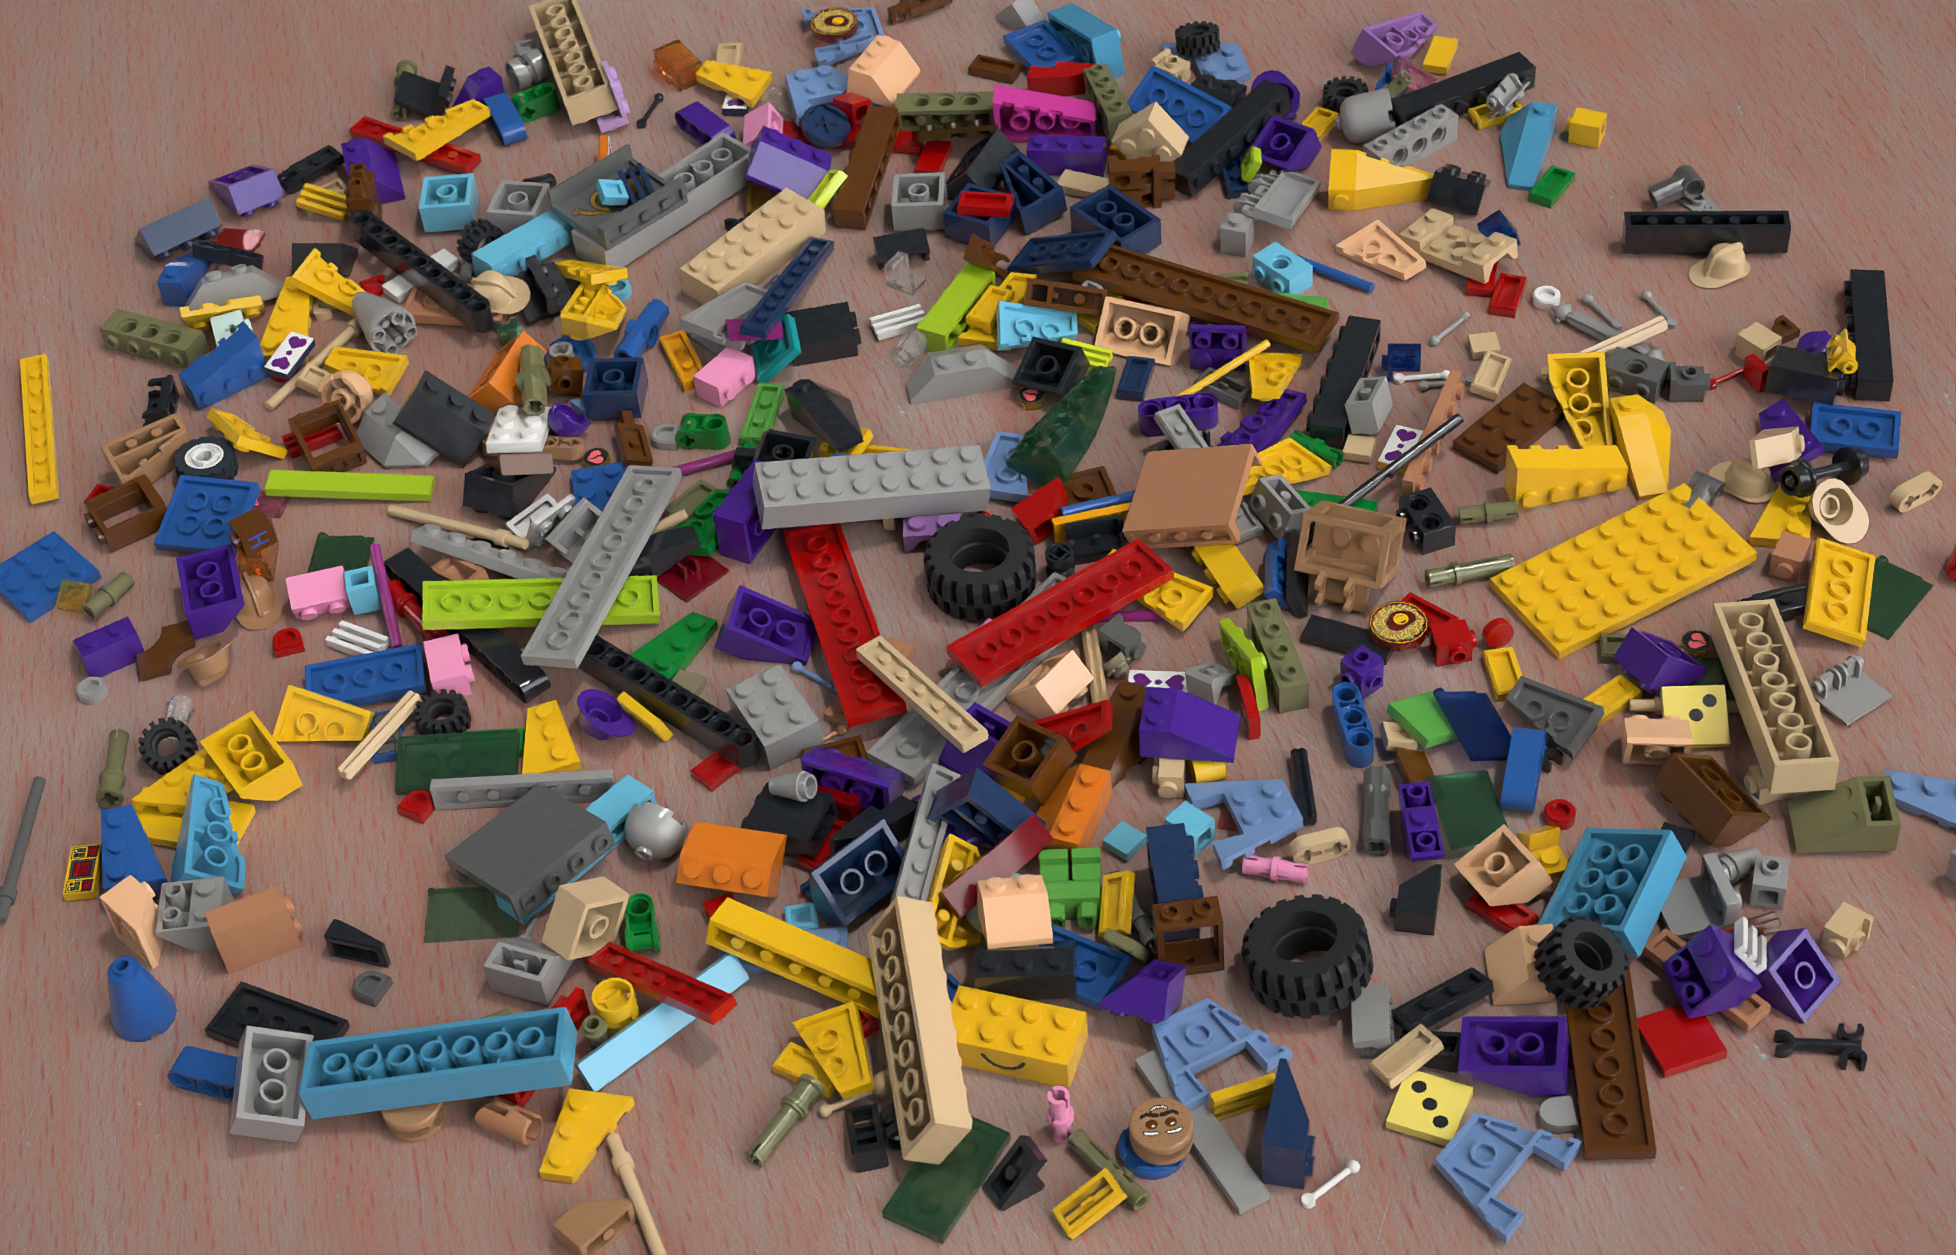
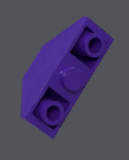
[1398,781,1445,862]

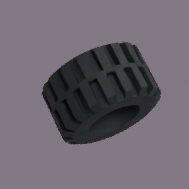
[1534,915,1629,1010]

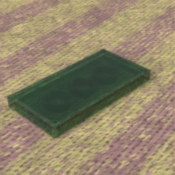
[395,729,520,795]
[882,1116,1011,1244]

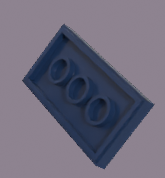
[1006,229,1117,275]

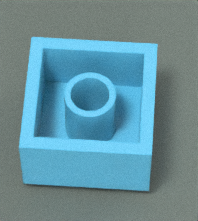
[419,173,479,233]

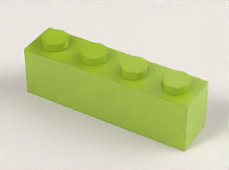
[916,264,996,352]

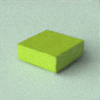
[1241,146,1262,183]

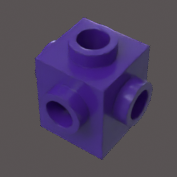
[1340,645,1384,699]

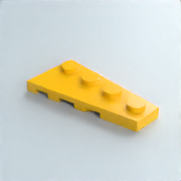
[383,99,491,161]
[958,272,1037,352]
[260,276,313,365]
[1243,437,1332,495]
[1107,549,1214,632]

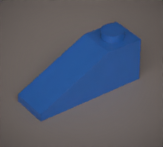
[157,253,212,307]

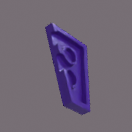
[1759,399,1826,483]

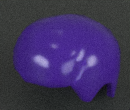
[548,403,591,438]

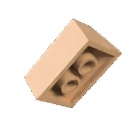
[847,35,920,108]
[1094,296,1190,366]

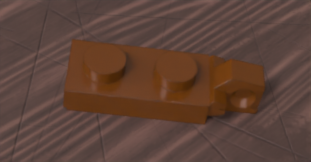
[887,0,953,24]
[614,410,653,467]

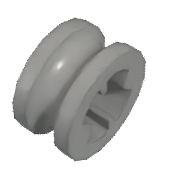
[549,341,575,357]

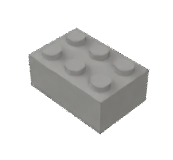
[726,664,824,770]
[229,1026,313,1143]

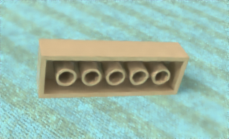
[680,188,826,304]

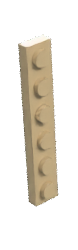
[856,635,988,753]

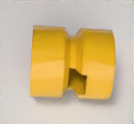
[592,978,641,1038]

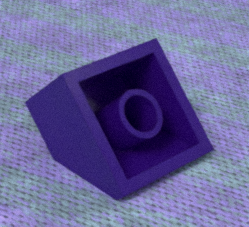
[1246,115,1322,172]
[72,616,144,678]
[1613,627,1709,694]
[1755,928,1841,1023]

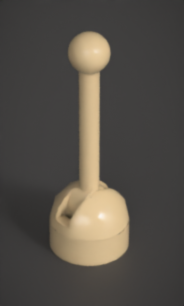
[819,1068,893,1117]

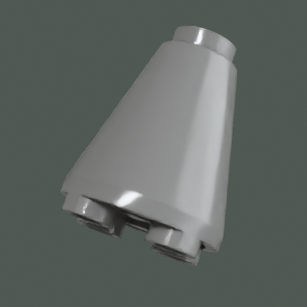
[352,292,418,354]

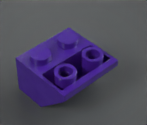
[1189,324,1247,371]
[938,702,1011,779]
[1661,924,1762,1018]
[1100,960,1186,1023]

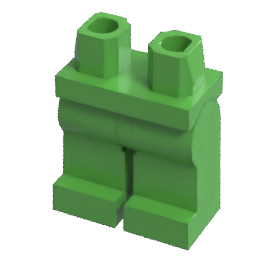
[1039,847,1102,929]

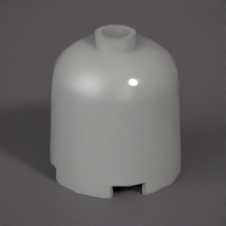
[1335,88,1396,143]

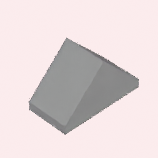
[996,0,1045,30]

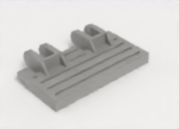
[1232,170,1321,230]
[680,281,785,351]

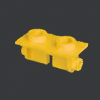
[1826,329,1858,374]

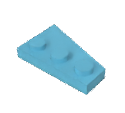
[996,301,1078,351]

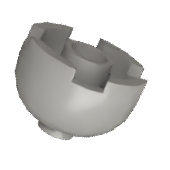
[624,802,689,861]

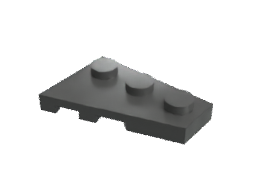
[1506,676,1604,760]

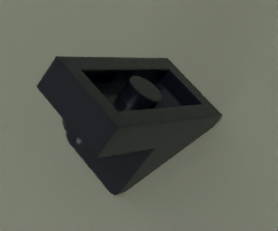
[982,1135,1048,1211]

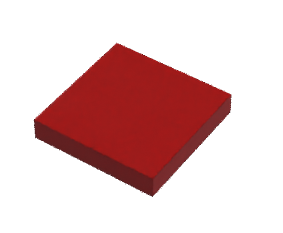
[1637,1004,1727,1078]

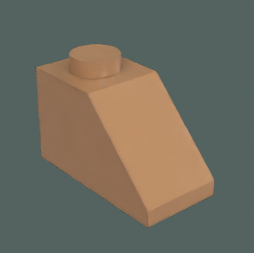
[552,1198,637,1255]

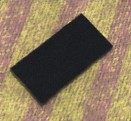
[204,981,350,1048]

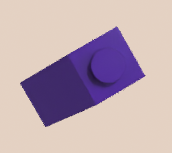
[453,66,505,107]

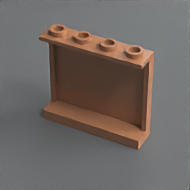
[1122,444,1262,549]

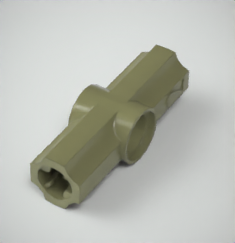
[515,344,551,416]

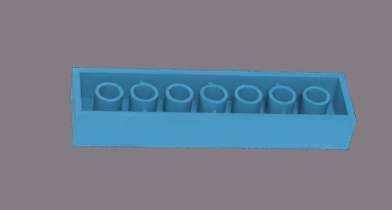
[299,1007,577,1119]

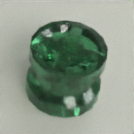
[495,316,522,347]

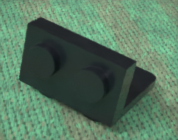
[393,65,457,116]
[1426,163,1491,215]

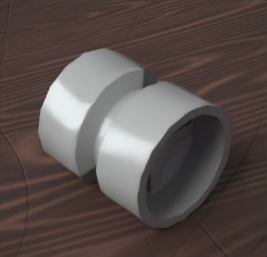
[505,49,550,91]

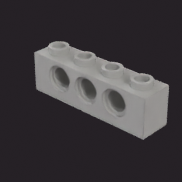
[1363,104,1458,167]

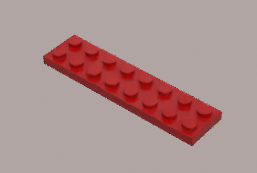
[946,538,1174,688]

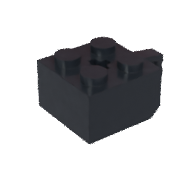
[733,429,817,470]

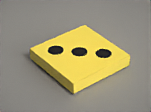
[1660,685,1731,748]
[1386,1070,1473,1146]

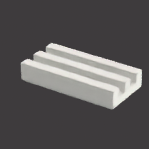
[869,304,925,341]
[325,620,390,656]
[1734,916,1767,975]

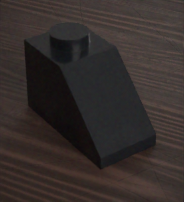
[1389,864,1442,936]

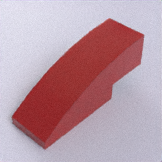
[1027,61,1103,97]

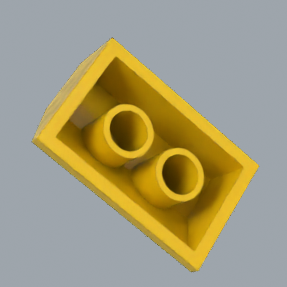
[199,710,303,801]

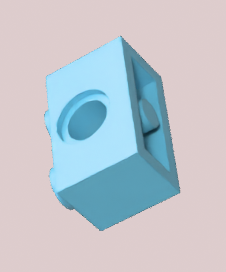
[1252,241,1313,295]

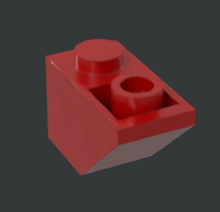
[1011,477,1069,546]

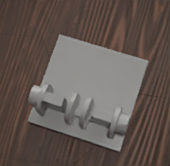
[1809,655,1892,726]

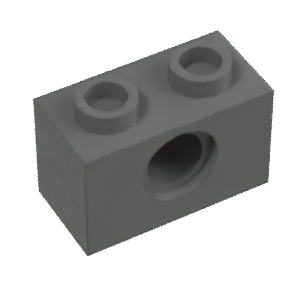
[1606,347,1670,404]

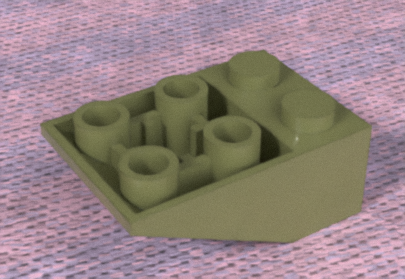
[1786,776,1901,853]

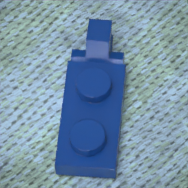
[1264,537,1290,610]

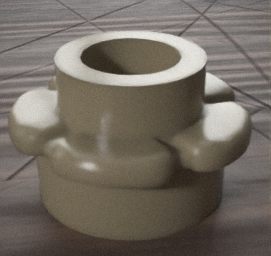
[1103,652,1131,679]

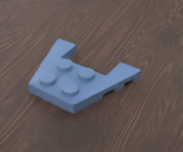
[801,7,885,66]
[1161,43,1251,85]
[785,65,883,126]
[1184,779,1304,869]
[1152,998,1292,1111]
[1435,1112,1582,1244]

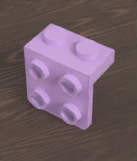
[596,60,631,133]

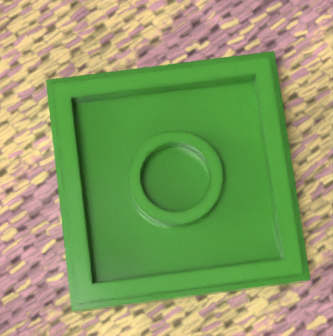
[1386,690,1474,749]

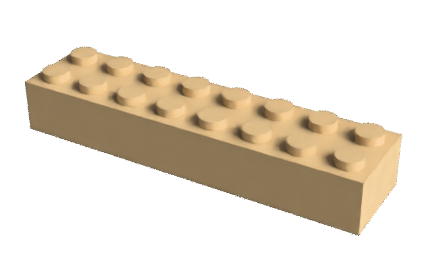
[528,0,619,125]
[1710,599,1840,794]
[867,896,972,1165]

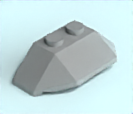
[184,264,284,311]
[907,344,1018,405]
[357,392,440,468]

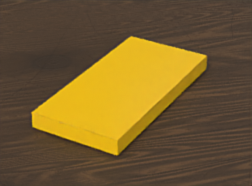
[1803,537,1875,648]
[134,786,256,848]

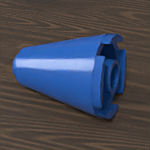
[107,956,177,1042]

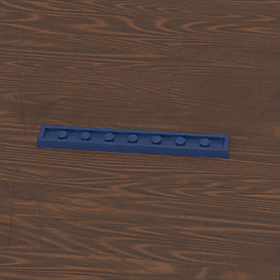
[740,237,834,339]

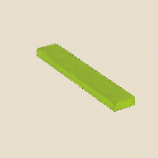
[265,470,436,502]

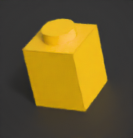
[1565,107,1607,149]

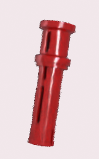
[388,580,447,640]

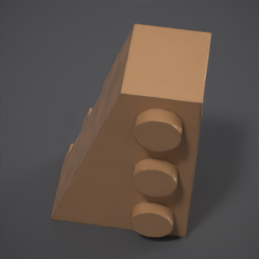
[100,413,191,486]

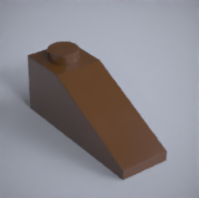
[1023,278,1108,316]

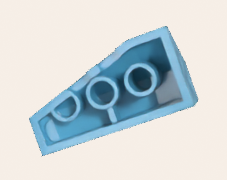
[170,774,246,894]

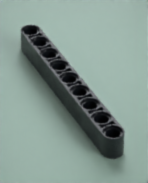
[350,210,495,333]
[384,547,551,703]
[578,635,760,768]

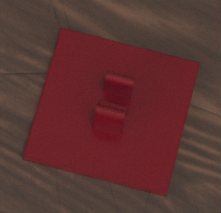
[649,554,729,603]

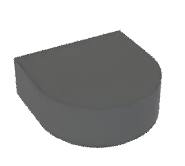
[353,971,393,1007]

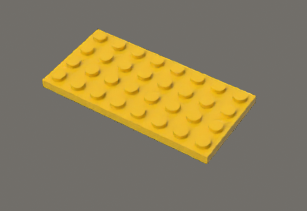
[1490,483,1758,660]

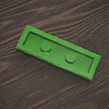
[739,383,785,446]

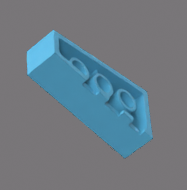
[1047,3,1125,78]

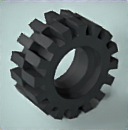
[1175,21,1221,58]
[1323,76,1368,115]
[456,218,505,264]
[414,689,472,745]
[138,717,198,775]

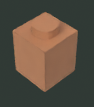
[1769,531,1812,584]

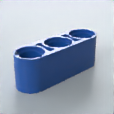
[483,92,528,146]
[1332,682,1374,768]
[1501,727,1546,813]
[167,1046,237,1101]

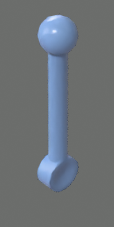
[791,661,837,695]

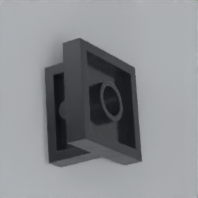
[513,255,572,326]

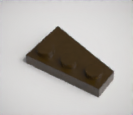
[911,119,999,142]

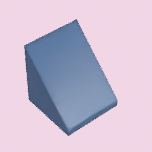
[570,399,589,423]

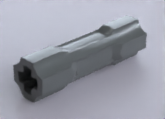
[1363,765,1390,855]

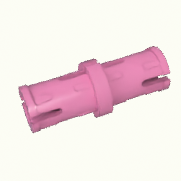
[1242,855,1309,884]
[1047,1086,1074,1144]

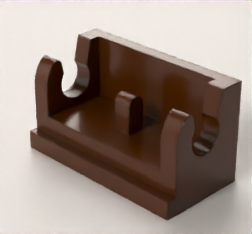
[963,234,1010,280]

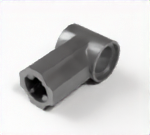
[1647,165,1705,209]
[1681,471,1725,508]

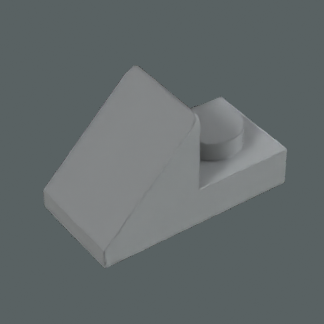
[1185,662,1238,705]

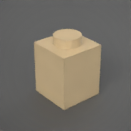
[1735,322,1782,366]

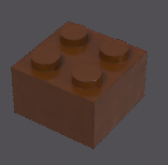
[982,715,1077,806]

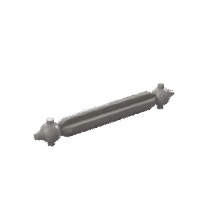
[1551,302,1666,361]

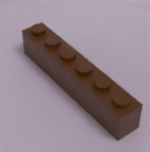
[830,106,901,230]

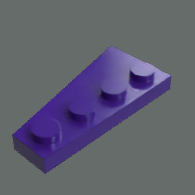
[1209,389,1307,453]

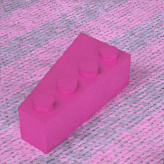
[993,85,1097,143]

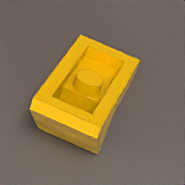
[1516,825,1568,878]

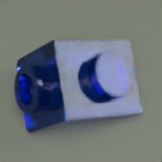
[1477,210,1521,247]
[1382,343,1421,381]

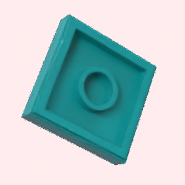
[751,314,801,384]

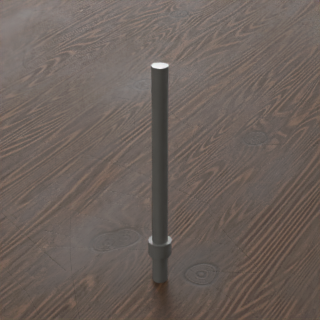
[0,776,46,924]

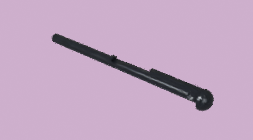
[1287,413,1464,546]

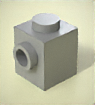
[1217,212,1254,257]
[1749,854,1790,910]

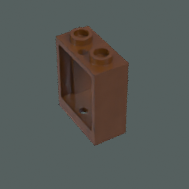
[288,399,367,472]
[83,474,167,553]
[1152,896,1225,976]

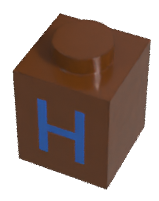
[228,507,277,557]

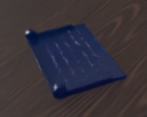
[1433,687,1512,761]

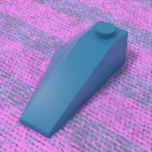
[1500,102,1558,191]

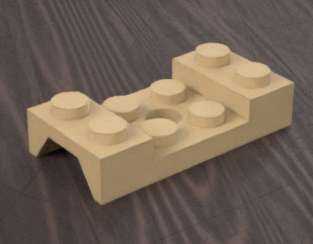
[1399,208,1518,284]

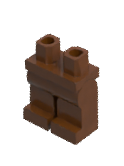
[1107,155,1175,208]
[346,163,383,242]

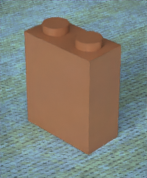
[205,885,303,974]

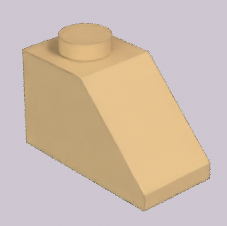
[1749,427,1805,469]

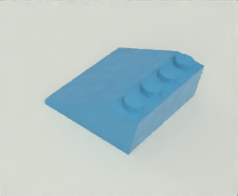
[1538,828,1687,957]

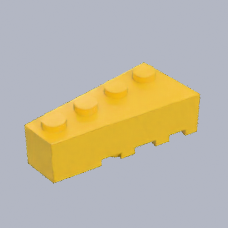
[1504,445,1628,510]

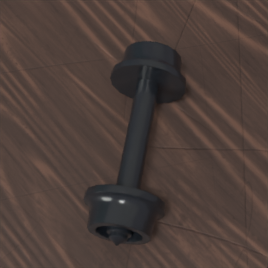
[1779,447,1869,498]

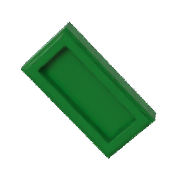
[1527,165,1575,209]

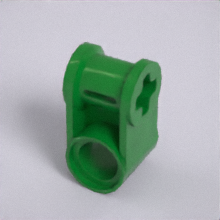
[511,82,561,123]
[675,413,731,450]
[625,893,661,952]

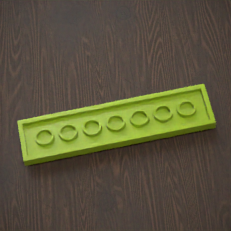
[422,575,660,630]

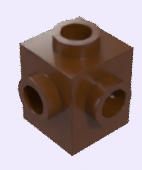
[545,355,584,396]

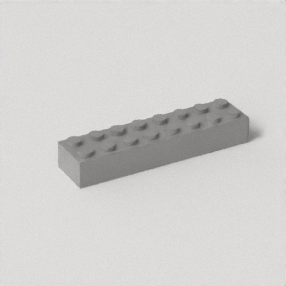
[571,132,752,267]
[752,445,991,529]

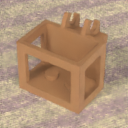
[1294,500,1407,613]

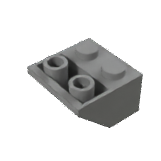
[156,876,234,952]
[483,937,575,1006]

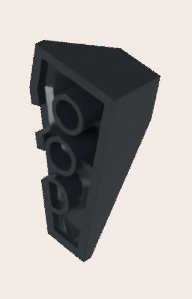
[784,379,864,453]

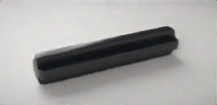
[1290,747,1317,826]

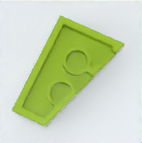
[1218,618,1269,711]

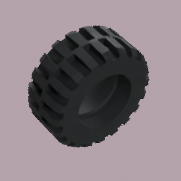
[923,513,1037,622]
[1241,894,1374,1019]

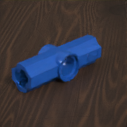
[613,299,670,358]

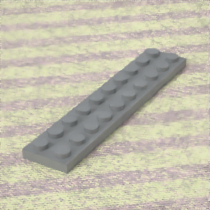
[521,465,683,669]
[867,572,1067,786]

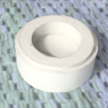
[1533,286,1561,311]

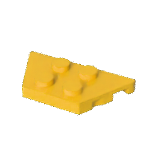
[131,748,233,815]

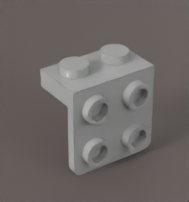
[504,493,576,552]
[1660,853,1742,939]

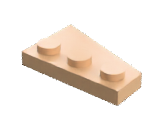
[1335,219,1426,281]

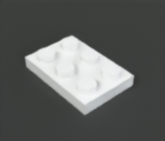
[486,405,551,453]

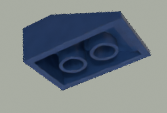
[1262,1058,1315,1190]

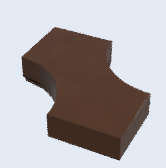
[136,620,196,681]

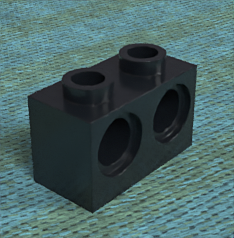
[1396,487,1456,555]

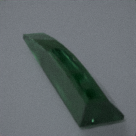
[1006,365,1117,486]

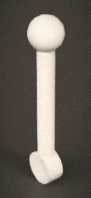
[1393,370,1450,385]
[1301,1160,1360,1209]

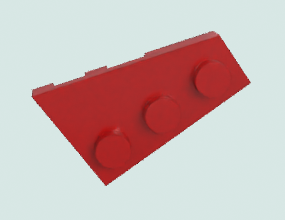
[1032,699,1113,752]

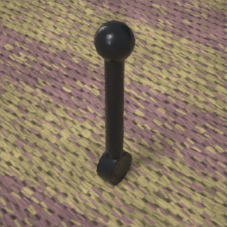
[637,93,664,129]

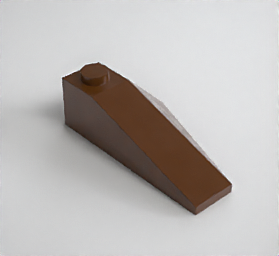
[1082,679,1147,788]

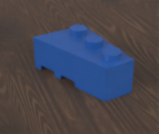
[178,321,270,411]
[101,805,168,900]

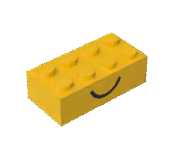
[951,985,1088,1089]

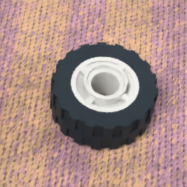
[174,436,239,480]

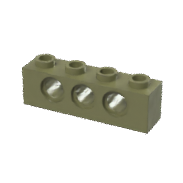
[1083,64,1132,143]
[895,91,995,131]
[99,309,209,369]
[1247,598,1309,714]

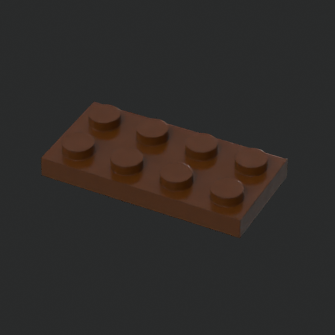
[1453,382,1565,474]

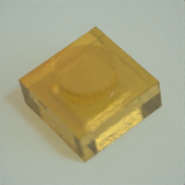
[55,579,93,614]

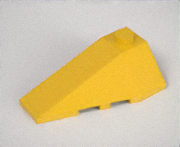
[1328,149,1434,211]
[1547,352,1613,447]
[1609,395,1671,500]

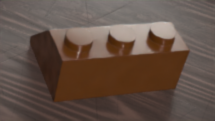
[1652,752,1771,846]

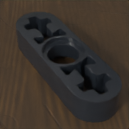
[192,240,264,270]

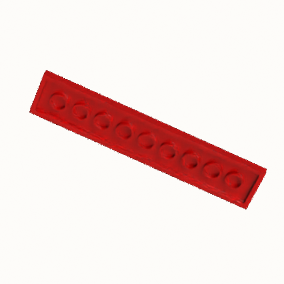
[783,523,907,728]

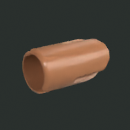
[474,1096,542,1145]

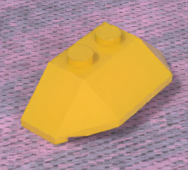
[560,282,627,340]
[927,834,982,951]

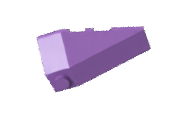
[1351,11,1438,67]

